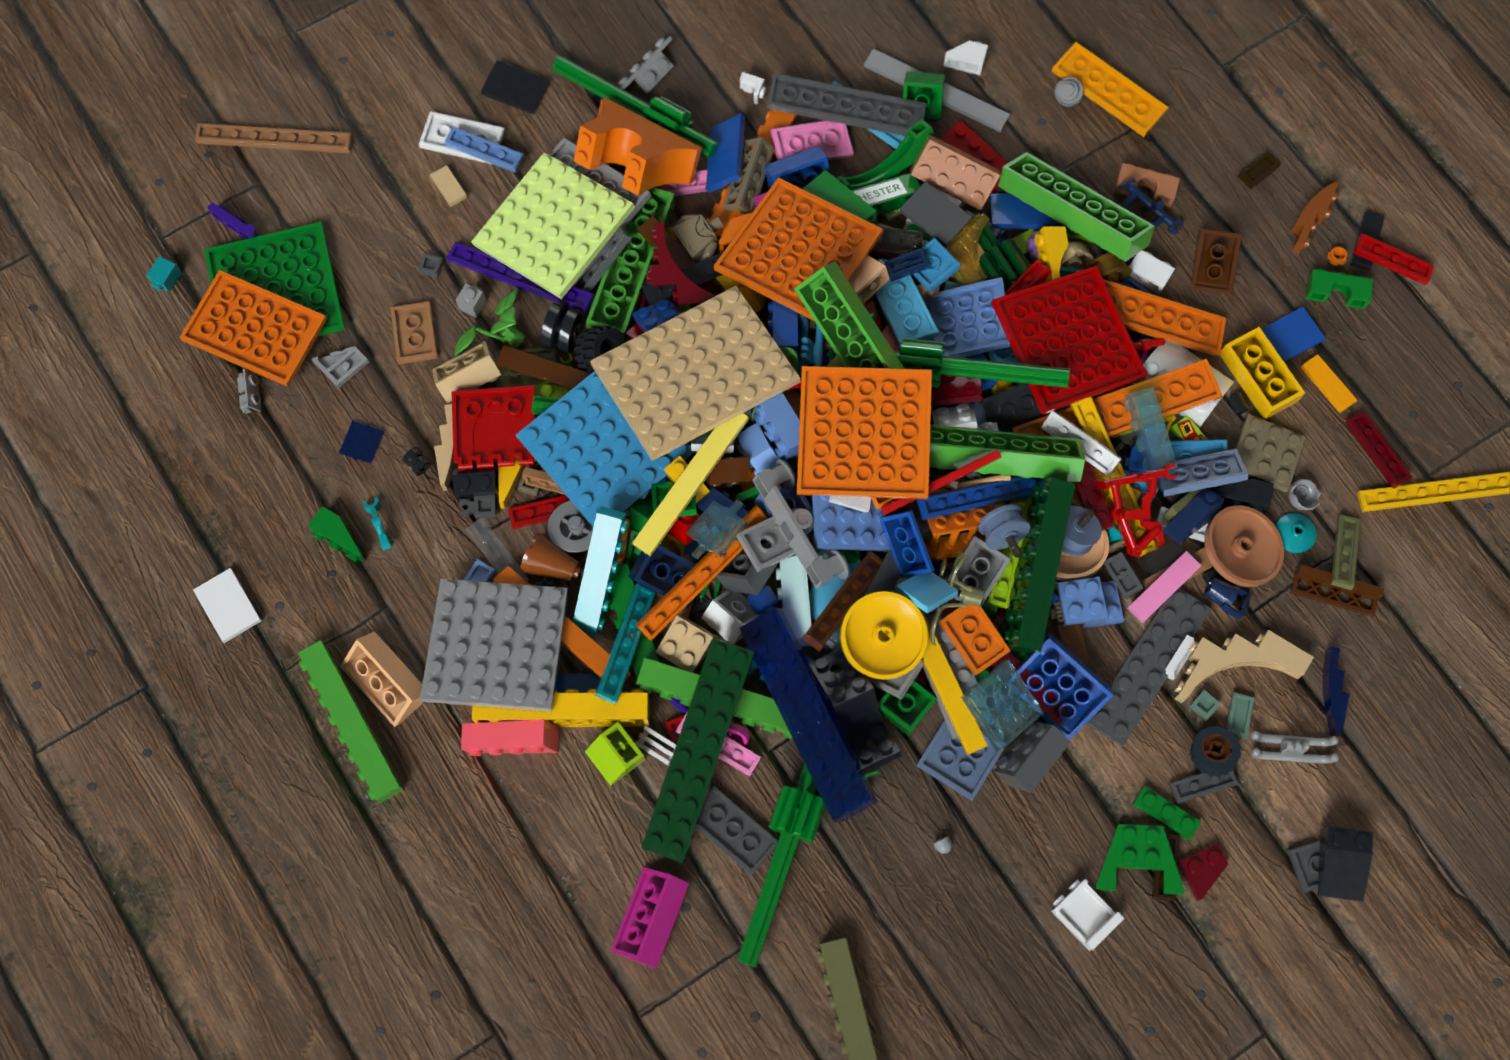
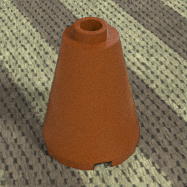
[520,533,582,582]

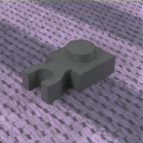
[459,495,496,518]

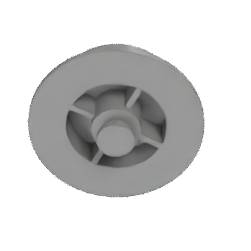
[547,501,593,552]

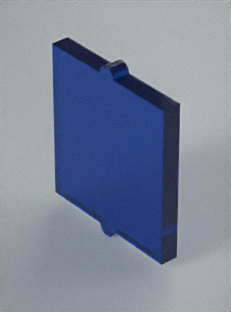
[339,421,384,464]

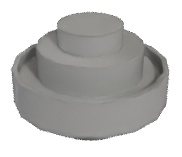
[1055,77,1084,107]

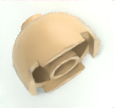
[1061,241,1094,269]

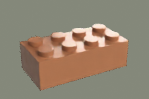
[910,134,1000,210]

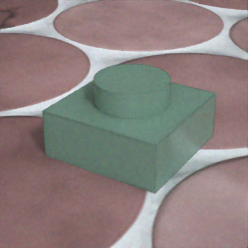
[1189,690,1221,721]

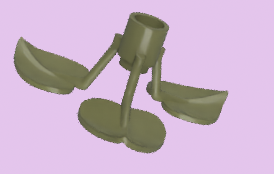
[930,552,984,646]

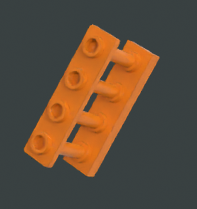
[924,502,1006,562]

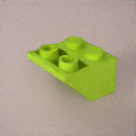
[585,722,645,786]

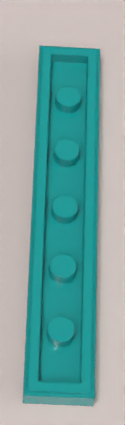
[595,583,656,704]

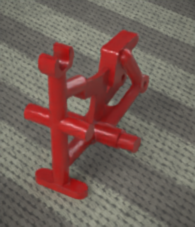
[1095,463,1177,557]

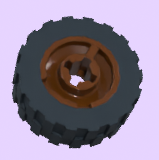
[1190,726,1241,777]

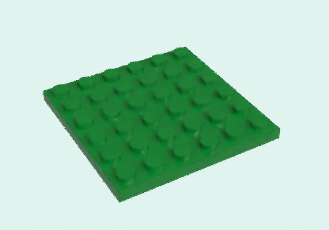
[204,222,346,337]

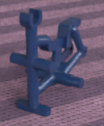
[1100,178,1184,265]

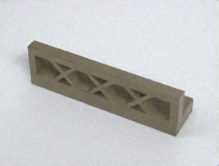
[723,137,774,214]

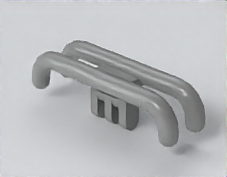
[1250,731,1339,764]

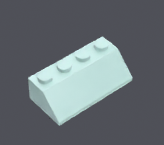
[776,555,811,647]

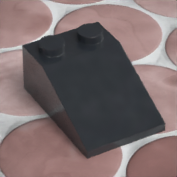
[1318,826,1373,902]

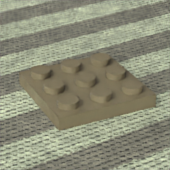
[1235,414,1306,493]

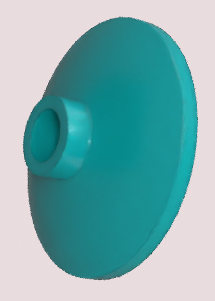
[1275,513,1317,553]

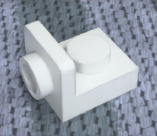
[740,72,767,104]

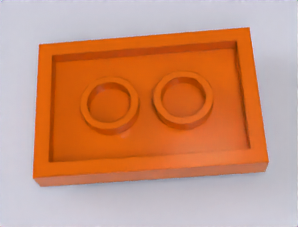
[938,604,1011,675]

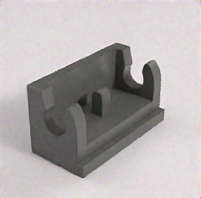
[1104,552,1143,600]

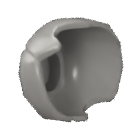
[1288,479,1321,511]

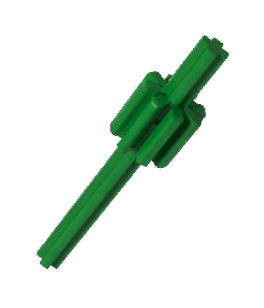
[552,56,719,157]
[894,338,1070,388]
[737,749,828,967]

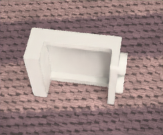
[1051,879,1124,951]

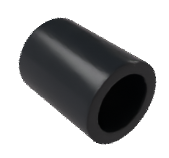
[1228,393,1249,416]

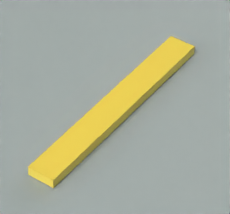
[632,413,749,557]

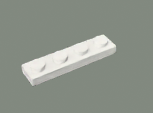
[1041,410,1122,476]

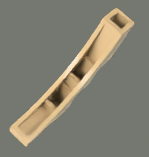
[1174,630,1314,703]

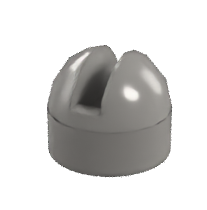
[933,835,952,854]

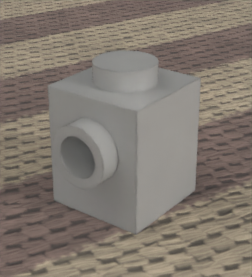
[456,283,486,318]

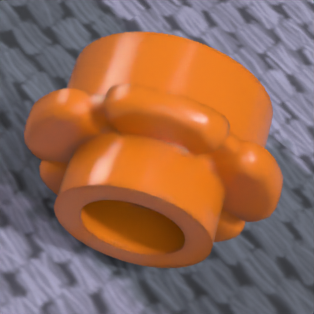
[1327,247,1347,266]

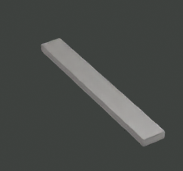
[864,49,1010,132]

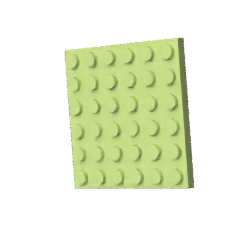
[471,152,635,299]

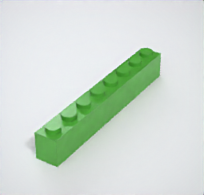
[298,640,403,803]
[635,658,809,740]

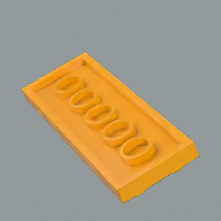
[1052,42,1168,137]

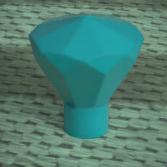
[1106,525,1123,543]

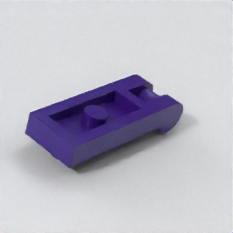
[207,202,259,239]

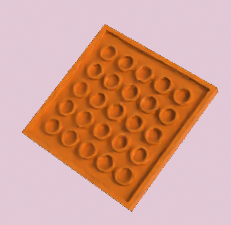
[714,178,883,321]
[797,366,932,499]

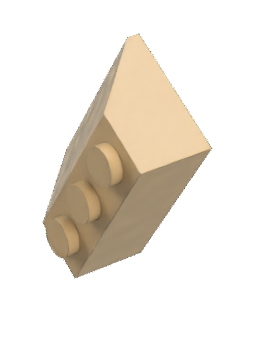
[432,341,501,404]

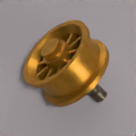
[1083,243,1132,284]

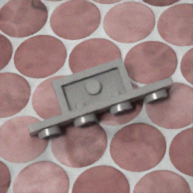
[617,36,674,93]

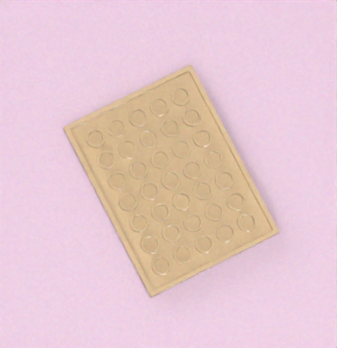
[590,286,800,461]

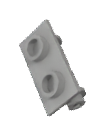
[237,368,261,413]

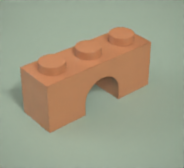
[1113,163,1180,208]

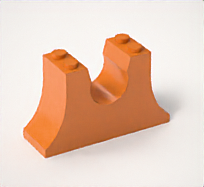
[574,98,702,196]

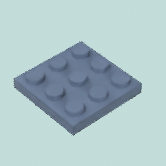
[917,720,1006,801]

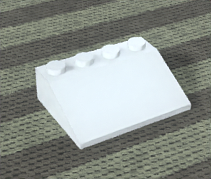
[1135,341,1234,428]

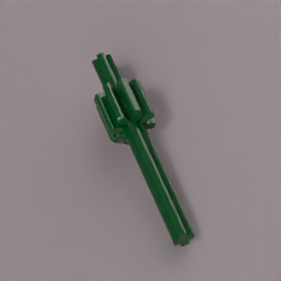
[967,214,1031,292]

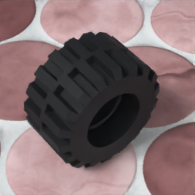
[574,326,627,374]

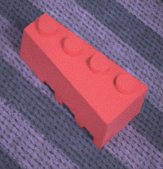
[461,719,559,756]

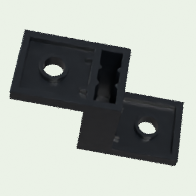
[808,648,902,774]

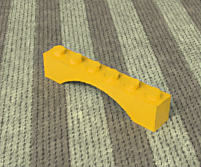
[1034,227,1069,283]

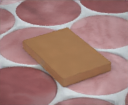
[390,301,438,365]

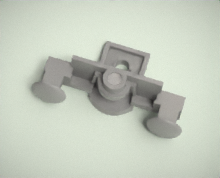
[736,460,849,589]

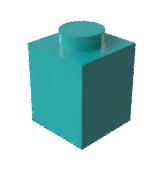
[146,256,182,292]

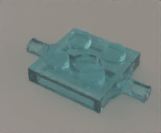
[687,499,747,560]

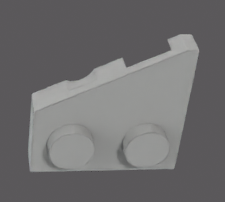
[312,346,369,388]

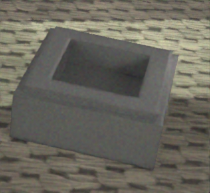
[418,253,444,278]

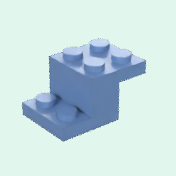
[1056,577,1124,629]

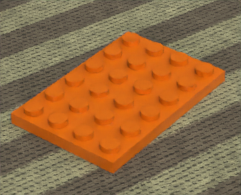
[179,270,327,387]

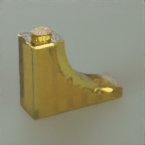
[944,214,990,286]

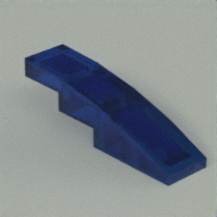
[1323,646,1350,737]

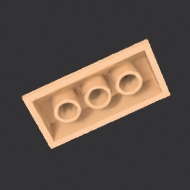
[340,631,423,727]

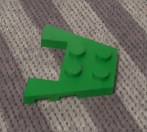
[1096,824,1185,895]

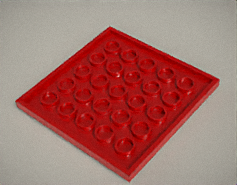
[991,266,1148,415]

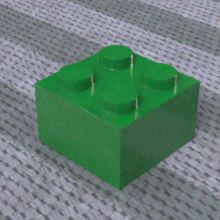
[878,681,937,737]

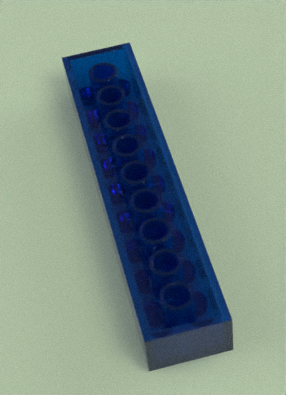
[739,607,878,823]

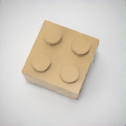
[656,615,717,674]

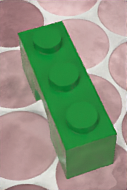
[1305,269,1373,309]

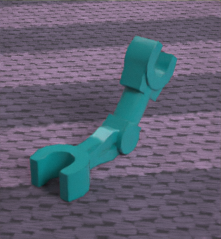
[363,497,392,551]

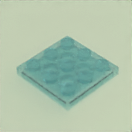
[961,659,1043,751]

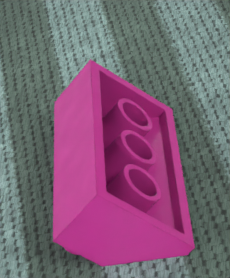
[611,867,689,969]

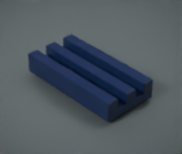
[884,248,930,282]

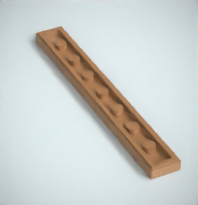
[195,123,353,153]

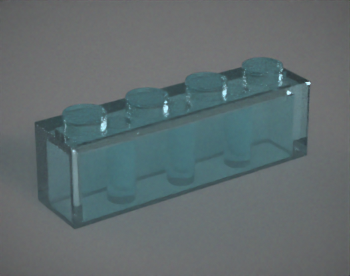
[1124,387,1178,472]

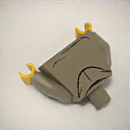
[667,215,724,263]

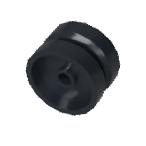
[541,302,583,353]

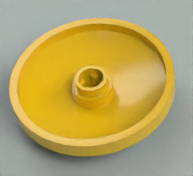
[840,591,928,680]

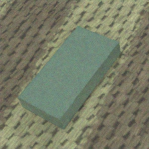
[1225,692,1255,740]

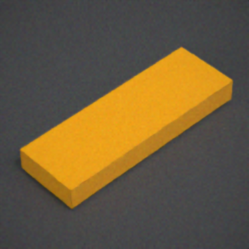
[1300,354,1358,413]

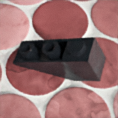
[1212,479,1274,513]

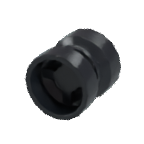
[403,447,432,476]

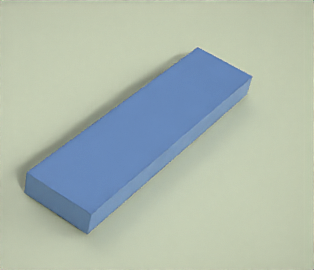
[445,126,524,173]

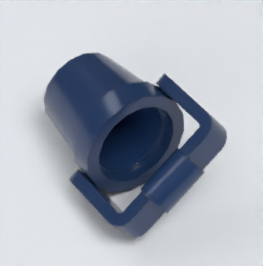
[1204,577,1250,619]

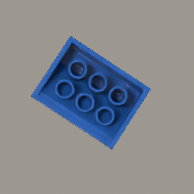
[1005,632,1114,740]

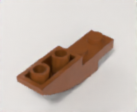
[1291,182,1339,254]

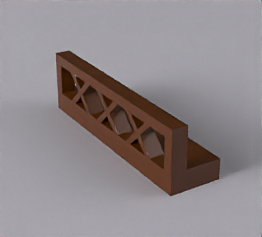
[1290,565,1384,617]

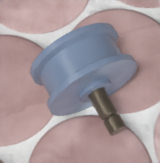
[978,504,1030,558]
[1062,506,1102,556]

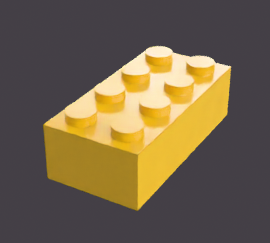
[1220,327,1305,420]

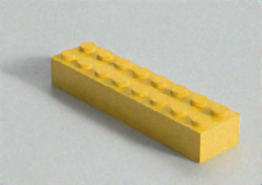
[472,689,650,727]

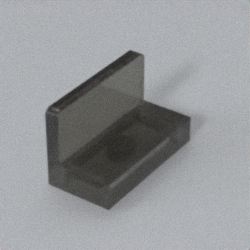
[1139,540,1185,576]

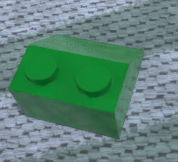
[903,71,945,120]

